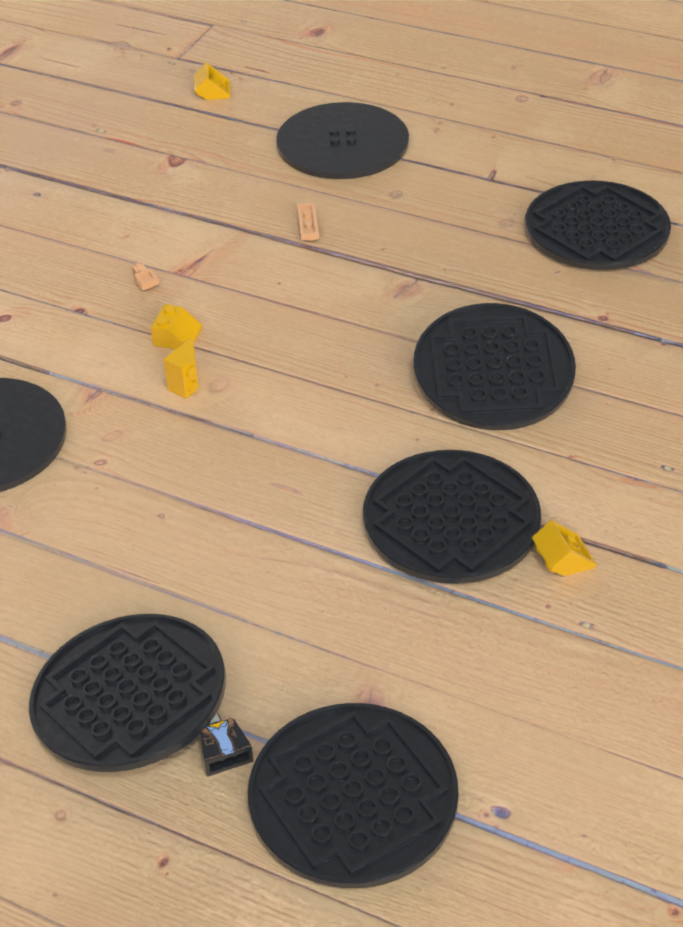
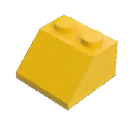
[194,62,231,100]
[150,304,203,349]
[163,338,199,399]
[532,520,597,576]

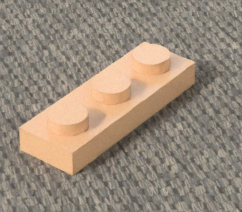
[297,203,319,241]

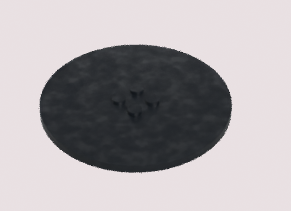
[276,102,409,179]
[525,180,671,270]
[413,303,576,430]
[0,378,67,492]
[363,450,541,584]
[29,614,226,772]
[248,703,459,888]

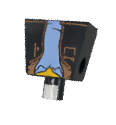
[200,714,254,777]

